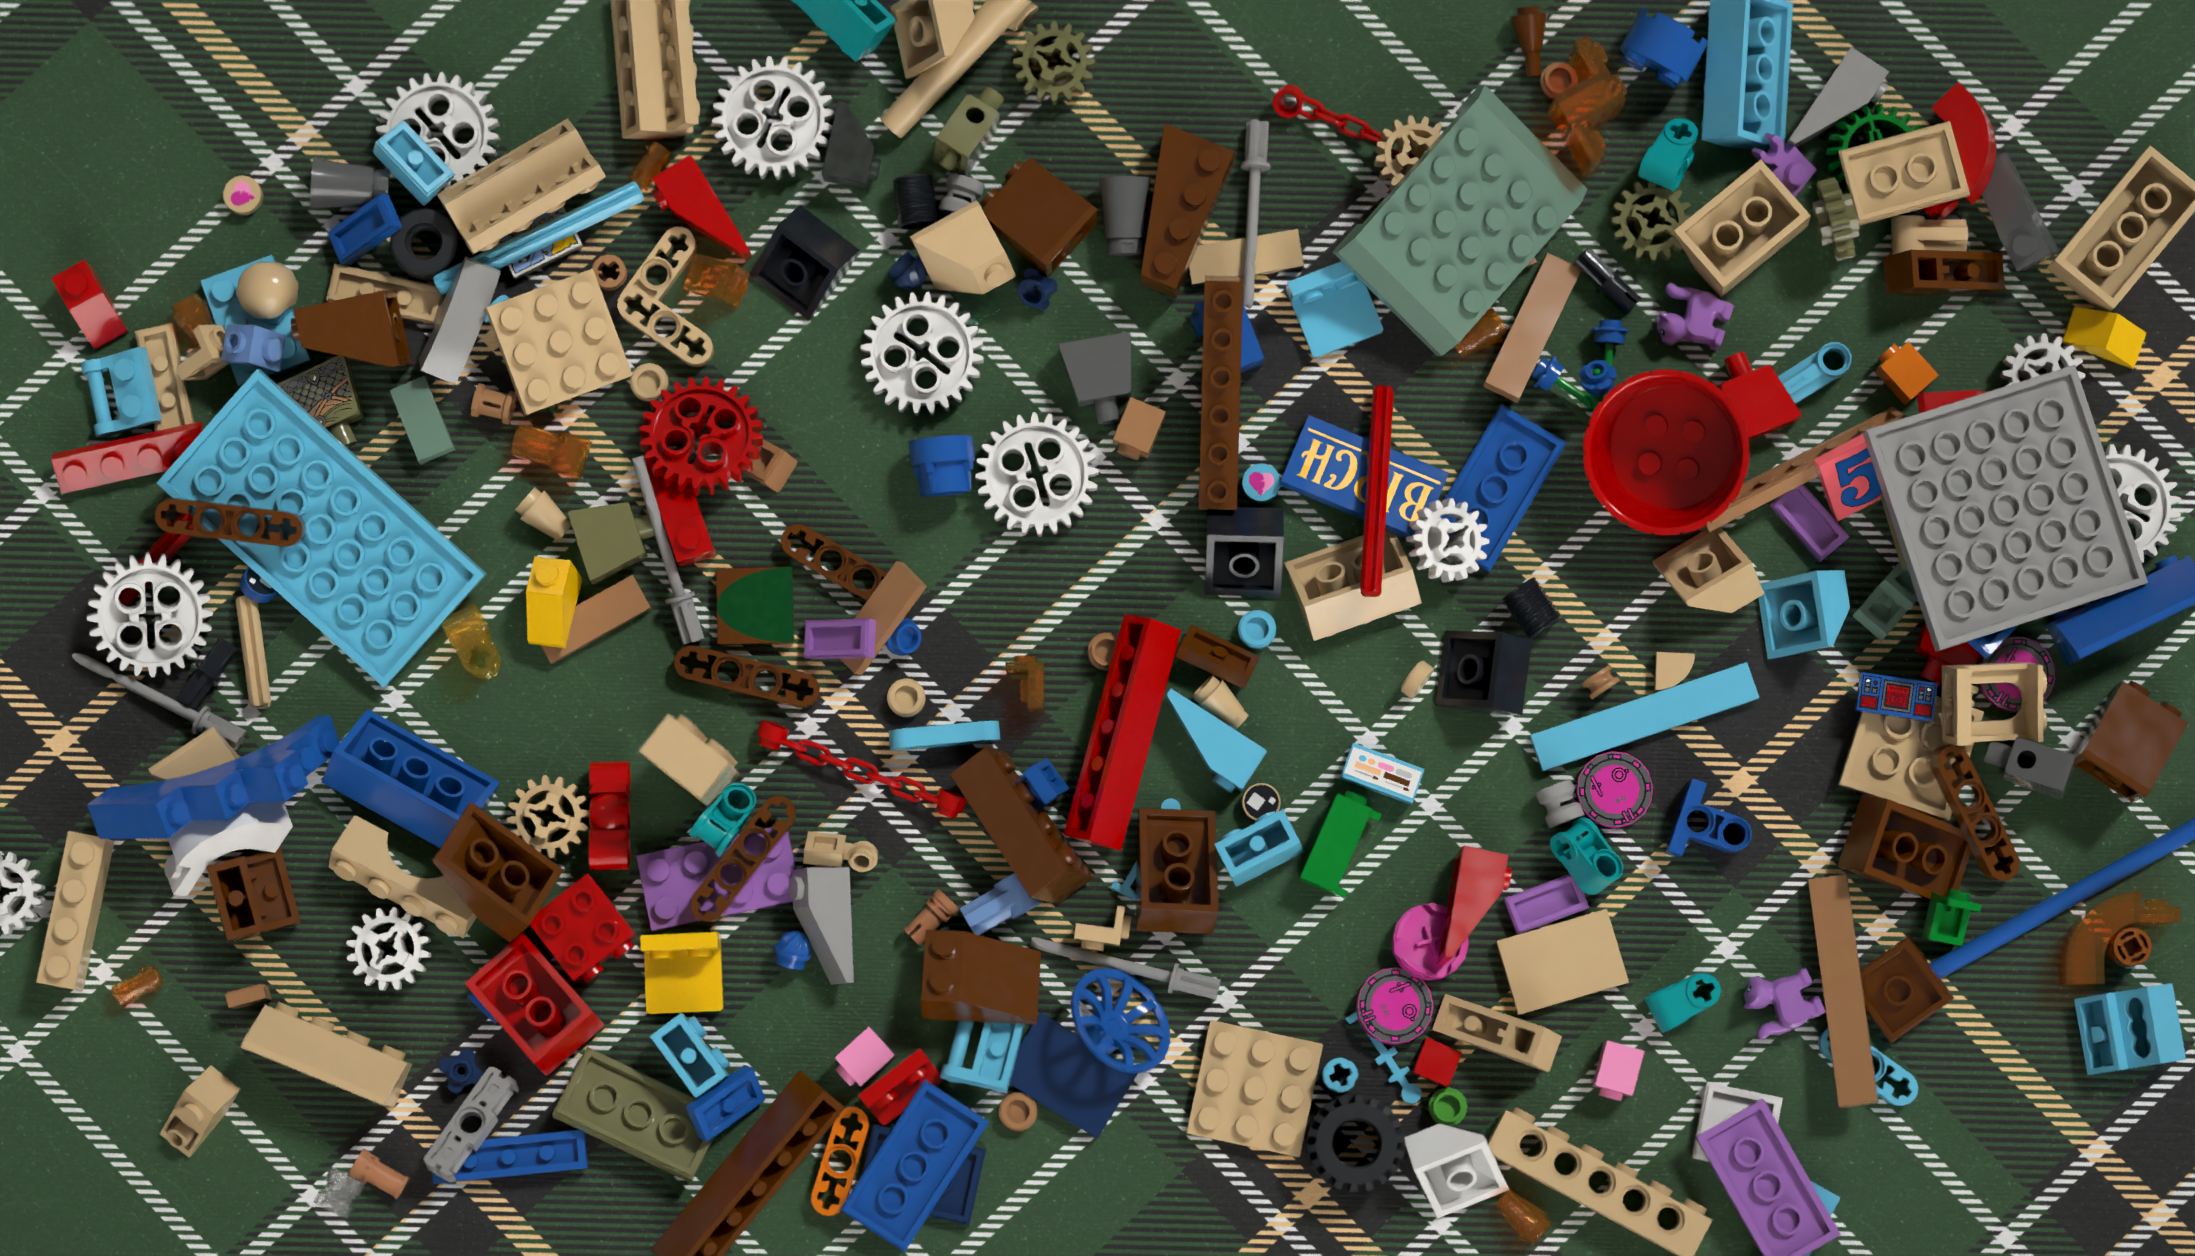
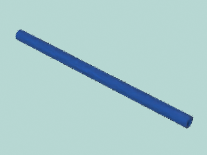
[1929,818,2195,979]

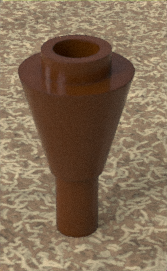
[1510,6,1548,77]

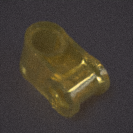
[441,603,501,679]

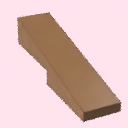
[1483,253,1581,403]

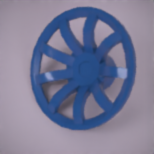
[1070,968,1170,1074]

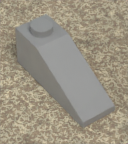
[1786,47,1889,148]
[789,867,854,985]

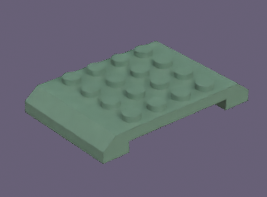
[1333,85,1588,356]

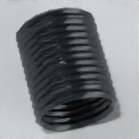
[893,173,938,230]
[1502,577,1562,640]

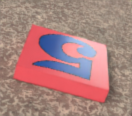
[1813,425,1883,521]

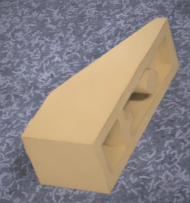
[1432,994,1562,1072]

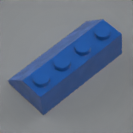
[2046,555,2195,666]
[322,709,500,848]

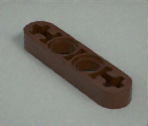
[155,498,306,547]
[781,524,913,614]
[674,646,820,708]
[1930,745,2020,881]
[690,796,796,923]

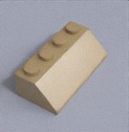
[241,1002,412,1107]

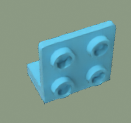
[1286,261,1383,358]

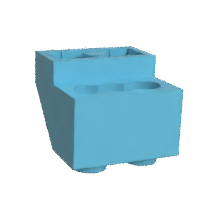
[2074,983,2186,1075]

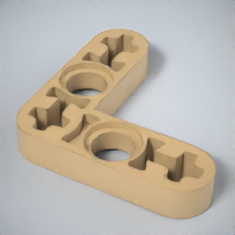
[617,227,714,367]

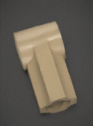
[1891,215,1968,255]

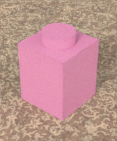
[835,1027,896,1087]
[1592,1040,1644,1101]

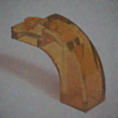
[2059,891,2180,985]

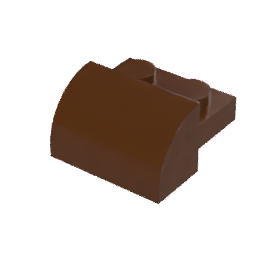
[206,848,301,942]

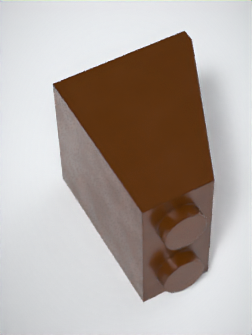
[980,157,1098,278]
[290,290,412,367]
[2072,681,2188,803]

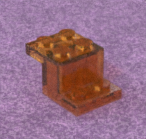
[1548,35,1627,177]

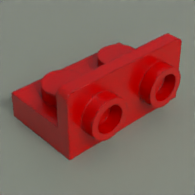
[858,1048,943,1125]

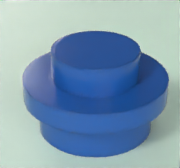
[885,618,921,656]

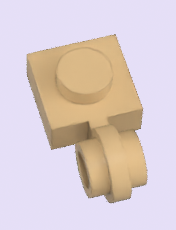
[803,831,878,872]

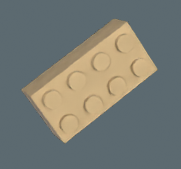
[2047,145,2195,312]
[639,714,740,808]

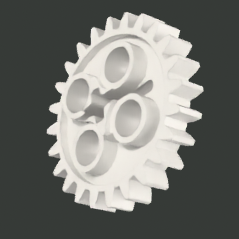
[712,56,835,180]
[376,72,500,189]
[861,292,984,416]
[975,412,1099,537]
[2106,444,2181,563]
[87,552,213,677]

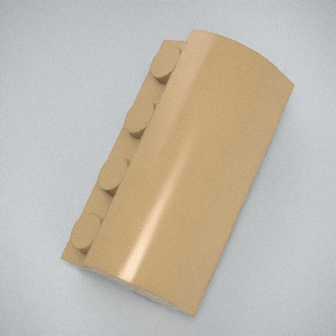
[611,0,700,139]
[436,119,606,255]

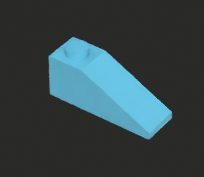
[1166,689,1267,793]

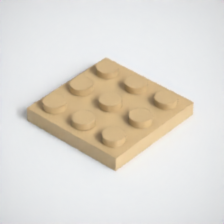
[485,269,633,415]
[1838,696,1984,821]
[1186,1020,1323,1157]

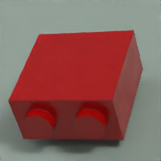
[530,873,638,983]

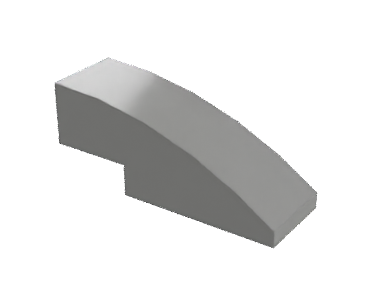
[419,256,501,384]

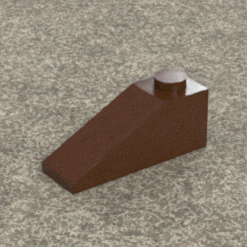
[1883,249,2005,296]

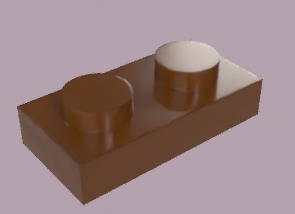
[1175,624,1260,689]

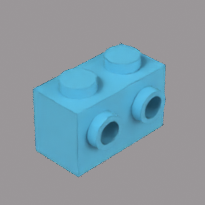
[1215,810,1304,887]
[650,1013,730,1099]

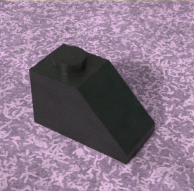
[822,101,881,190]

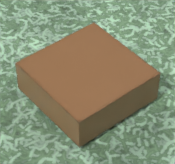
[225,984,272,1009]

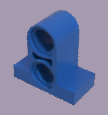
[1664,778,1752,858]

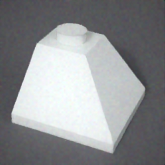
[1405,1124,1509,1218]

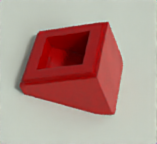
[1411,1037,1462,1088]

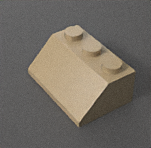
[1673,160,1811,298]
[1284,529,1422,641]

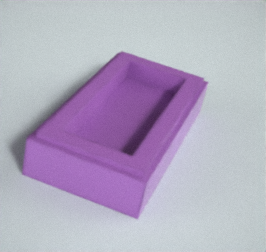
[1769,484,1850,563]
[804,618,876,660]
[1503,874,1589,935]

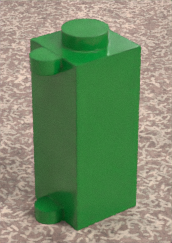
[1299,791,1382,899]

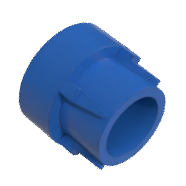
[908,435,975,497]

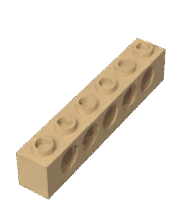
[1487,1107,1712,1256]

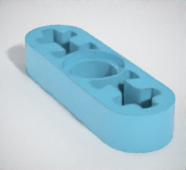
[889,721,1001,751]
[1818,1028,1918,1106]

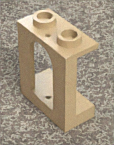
[1942,662,2047,746]

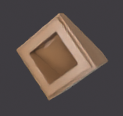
[741,439,797,492]

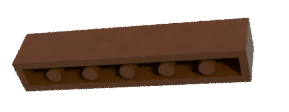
[651,1070,845,1256]

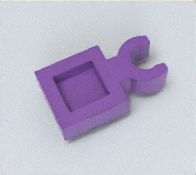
[1752,133,1817,197]

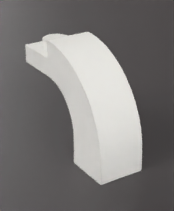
[164,802,293,897]

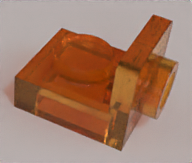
[683,253,749,307]
[1005,655,1045,712]

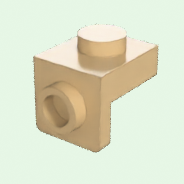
[1074,906,1131,951]

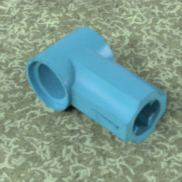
[1778,342,1852,404]

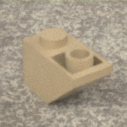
[160,1065,240,1158]

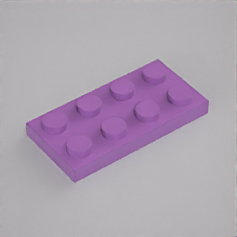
[636,827,796,931]
[1695,1099,1841,1256]

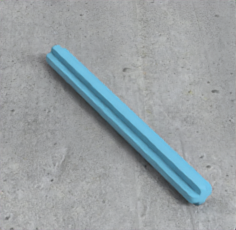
[433,182,644,295]

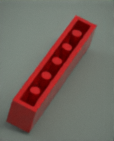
[1063,614,1181,851]

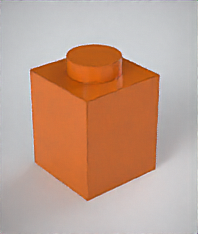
[1875,341,1939,405]

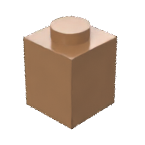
[1113,397,1166,460]

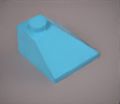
[1758,570,1850,659]

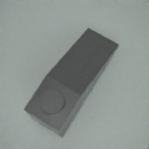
[1982,152,2060,271]

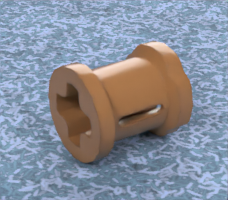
[471,383,517,425]

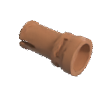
[903,889,960,946]
[348,1149,409,1199]

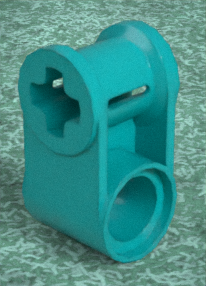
[1638,118,1698,192]
[688,783,756,857]
[1550,817,1623,895]
[1644,973,1721,1033]

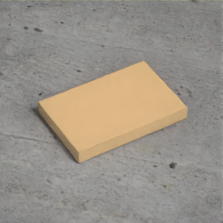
[1838,121,1970,225]
[1496,909,1629,1015]

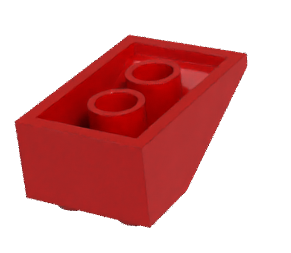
[465,932,604,1076]

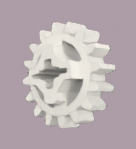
[2000,333,2085,386]
[1406,498,1489,583]
[0,852,45,935]
[347,907,431,991]

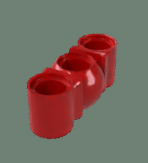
[589,761,631,870]

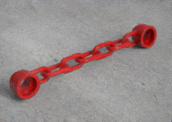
[1273,84,1422,159]
[756,720,967,819]

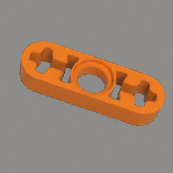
[811,1107,870,1216]

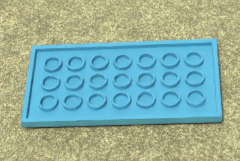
[157,369,487,688]

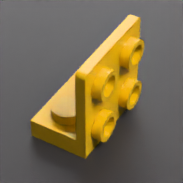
[640,932,723,1014]

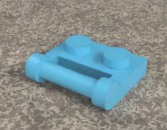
[81,347,162,438]
[940,1021,1025,1093]

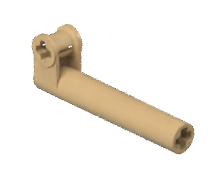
[880,0,1039,139]

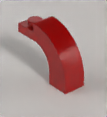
[1923,82,1996,220]

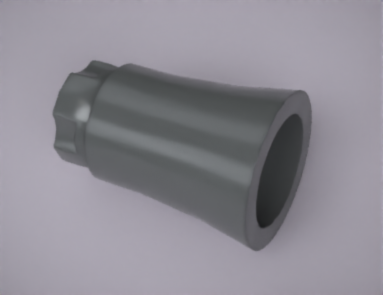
[310,157,390,210]
[1098,176,1151,256]

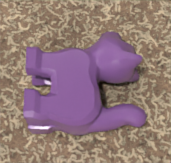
[1655,283,1734,351]
[1743,968,1825,1040]

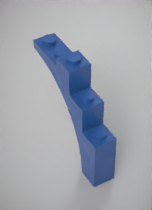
[87,715,340,839]

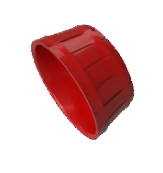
[1583,369,1750,536]

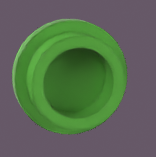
[1428,1088,1467,1126]

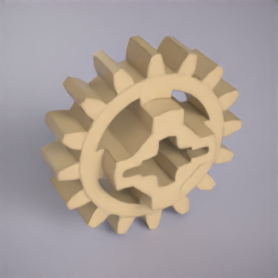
[1374,115,1442,191]
[507,775,590,859]

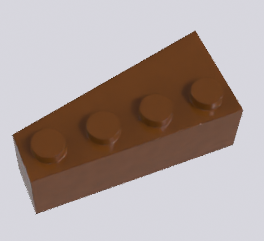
[1141,123,1235,298]
[950,747,1094,904]

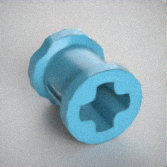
[1322,1058,1358,1093]

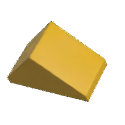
[2062,307,2146,369]

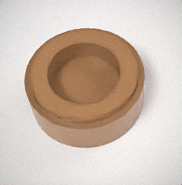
[999,1092,1037,1131]

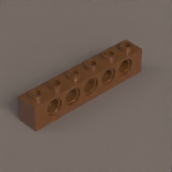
[1199,275,1243,510]

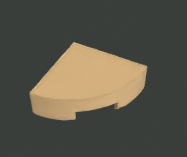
[1654,652,1695,691]

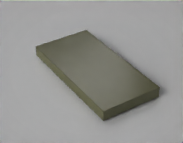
[552,1047,715,1183]

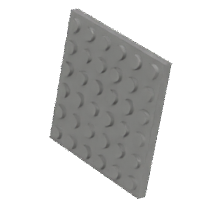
[1862,365,2148,652]

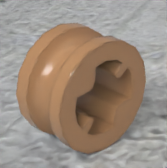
[592,254,627,291]
[1581,665,1620,699]

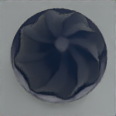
[887,251,927,291]

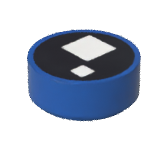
[240,567,277,603]

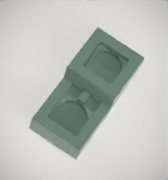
[390,376,455,465]
[1852,561,1918,641]

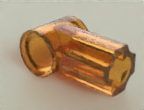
[511,423,592,479]

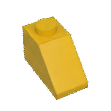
[526,556,582,648]

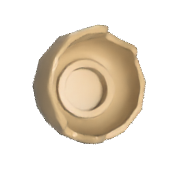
[236,262,298,319]

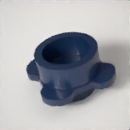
[1017,267,1058,310]
[439,1048,484,1093]

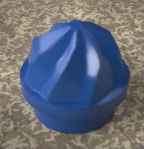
[773,931,812,970]

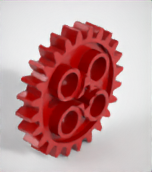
[639,376,763,496]

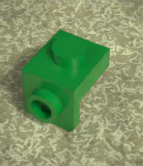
[1922,888,1982,946]

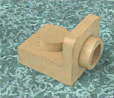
[176,325,229,381]

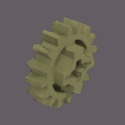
[1013,21,1095,105]
[1812,177,1860,261]
[1610,181,1691,263]

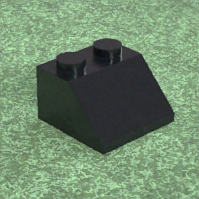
[749,205,860,321]
[1205,507,1284,597]
[1435,630,1532,716]

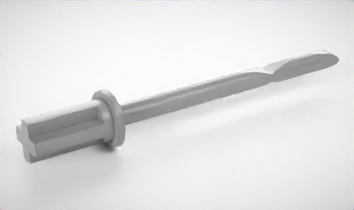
[1240,119,1271,309]
[632,455,704,645]
[72,653,247,751]
[1030,937,1221,1000]

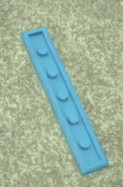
[1530,662,1759,772]

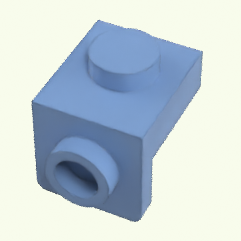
[221,324,286,372]

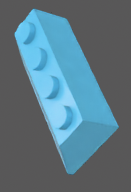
[1702,0,1793,150]

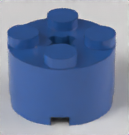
[1620,8,1708,89]

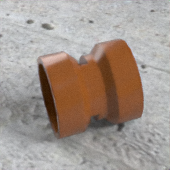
[2106,927,2152,967]

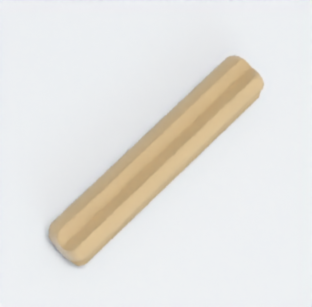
[236,595,271,707]

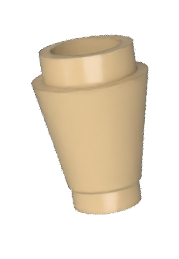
[515,487,572,541]
[1192,675,1249,730]

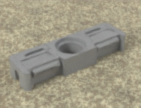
[424,1067,519,1182]

